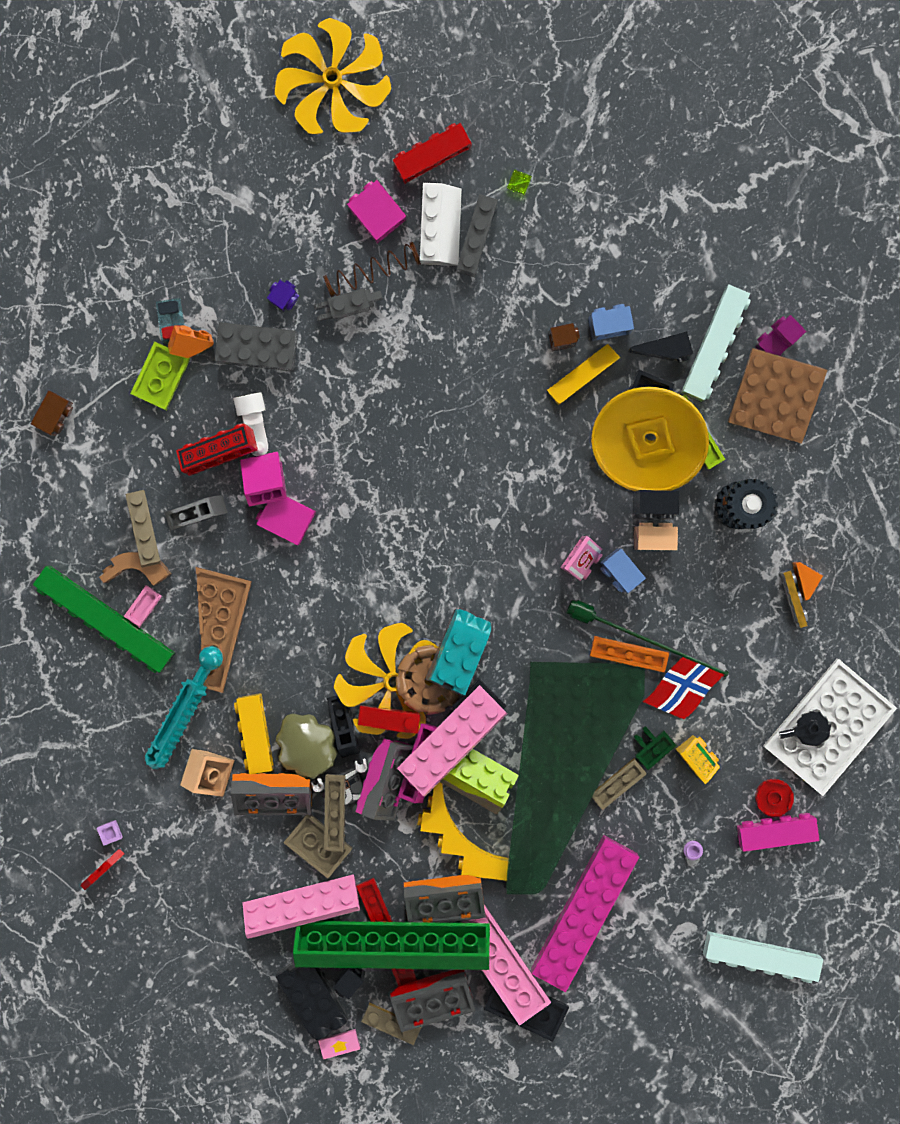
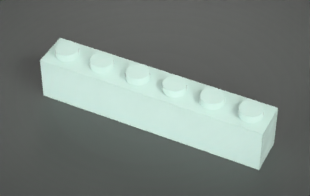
[681,285,751,402]
[703,931,823,983]

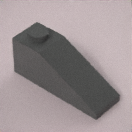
[165,495,228,531]

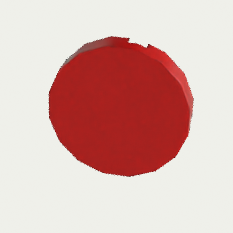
[755,779,794,817]

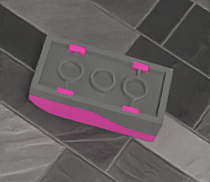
[356,739,414,821]

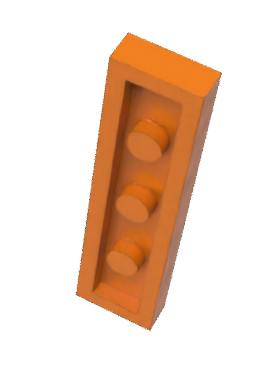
[590,636,669,673]

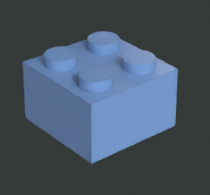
[588,304,634,341]
[600,548,646,593]

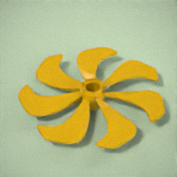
[275,18,391,134]
[334,623,445,739]

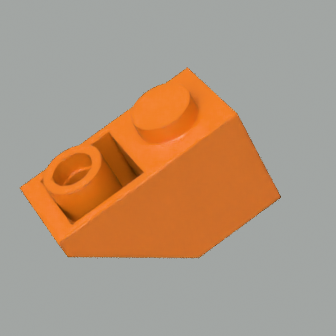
[168,325,214,358]

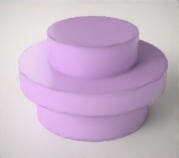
[683,841,703,860]

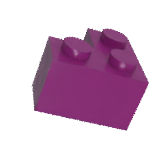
[755,315,807,356]

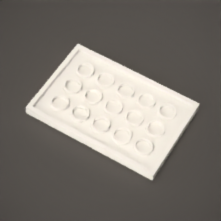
[763,659,897,796]

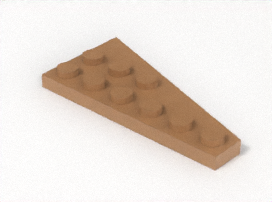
[195,567,252,693]

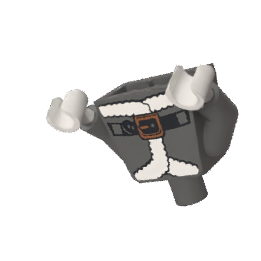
[311,759,368,814]

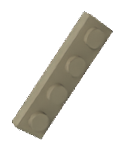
[125,490,161,568]
[324,774,346,852]

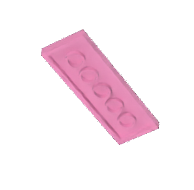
[397,685,508,797]
[243,874,360,939]
[460,905,551,1025]

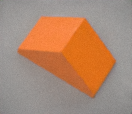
[792,562,823,600]

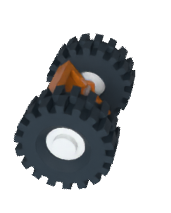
[714,479,778,530]

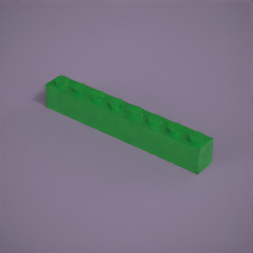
[33,566,175,673]

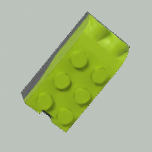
[440,749,519,815]

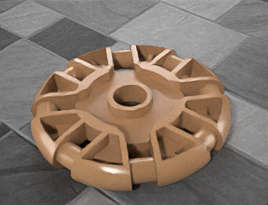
[396,645,460,715]

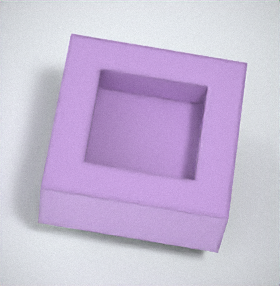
[97,820,123,846]

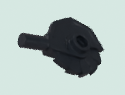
[779,711,831,746]

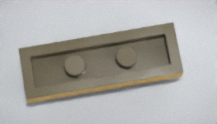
[590,759,647,810]
[361,1002,421,1045]

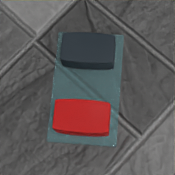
[156,298,185,343]

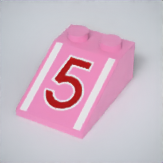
[560,536,603,581]

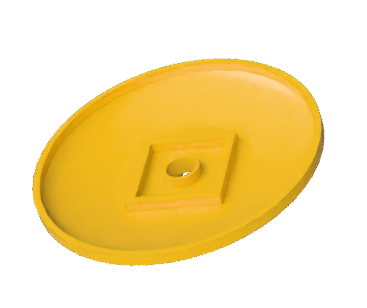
[591,387,709,491]

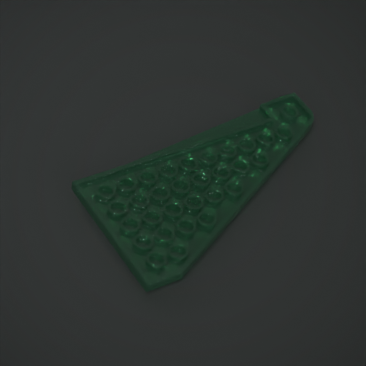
[506,662,645,895]

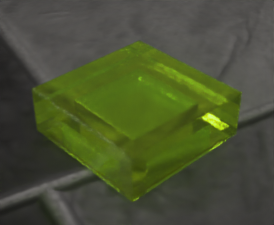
[507,169,532,195]

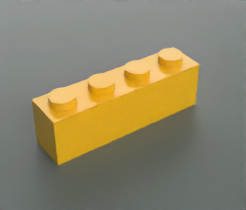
[234,693,274,774]

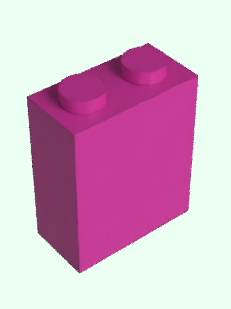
[347,180,407,244]
[240,452,287,507]
[256,497,317,545]

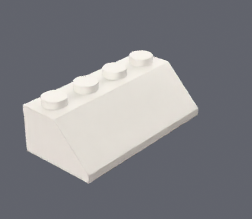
[420,183,462,266]

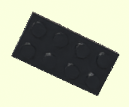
[484,987,569,1042]

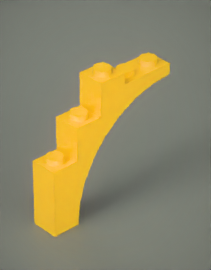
[417,782,510,881]

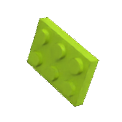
[130,341,191,411]

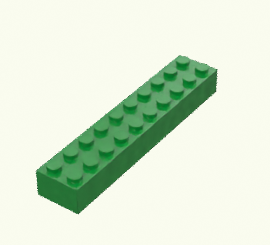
[293,921,490,970]

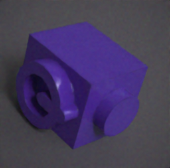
[267,280,299,312]

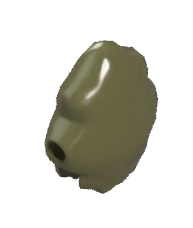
[276,713,337,779]

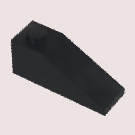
[629,331,693,363]
[327,695,360,758]

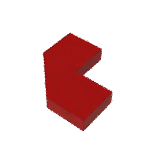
[80,849,124,890]

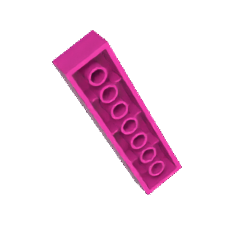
[531,835,639,992]

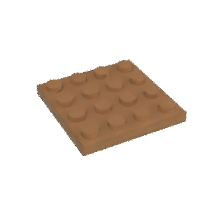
[728,348,828,443]

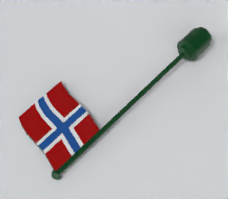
[566,599,729,719]

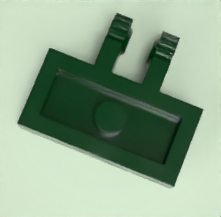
[633,726,677,770]

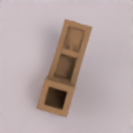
[99,552,172,586]

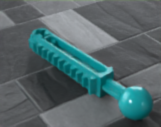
[145,646,223,769]

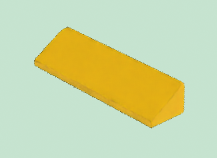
[547,344,620,406]

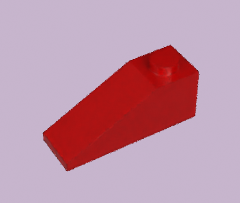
[357,705,420,734]

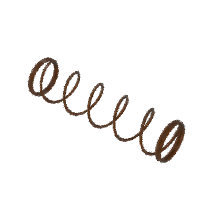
[323,242,421,297]

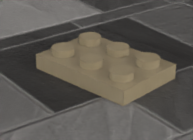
[284,814,352,879]

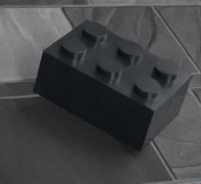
[633,490,680,519]

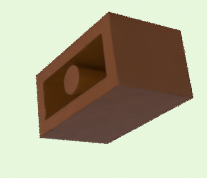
[548,323,580,352]
[31,390,73,436]

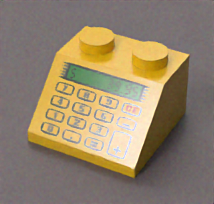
[676,735,720,784]

